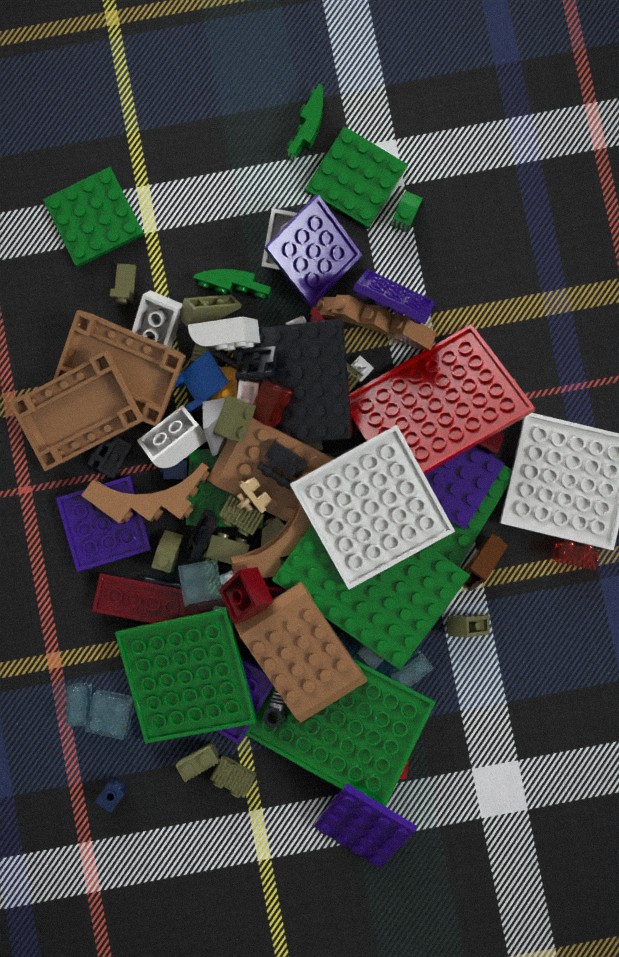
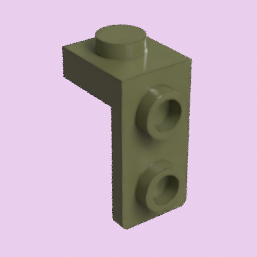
[110,264,136,304]

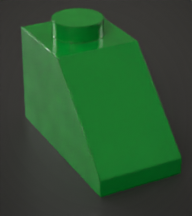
[391,191,423,233]

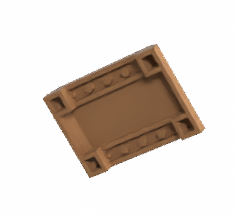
[54,310,186,426]
[9,350,144,471]
[207,416,335,522]
[235,581,367,722]

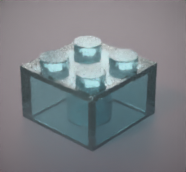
[178,559,223,607]
[85,689,134,740]

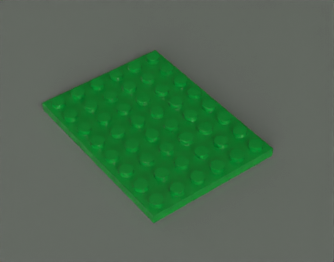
[272,524,470,670]
[245,658,436,807]

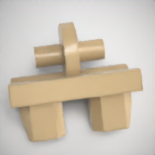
[237,477,272,513]

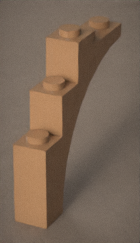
[310,295,436,350]
[81,463,211,523]
[231,472,312,578]

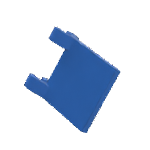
[174,351,229,413]

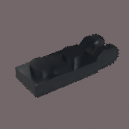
[185,509,219,564]

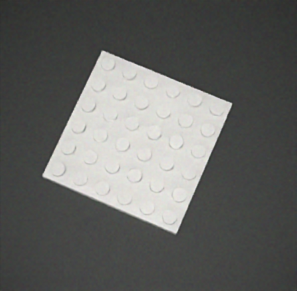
[499,413,619,550]
[290,425,455,589]

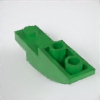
[286,84,323,162]
[194,269,272,299]

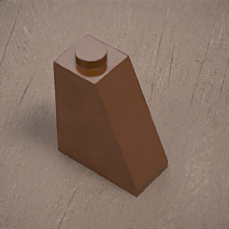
[463,534,508,591]

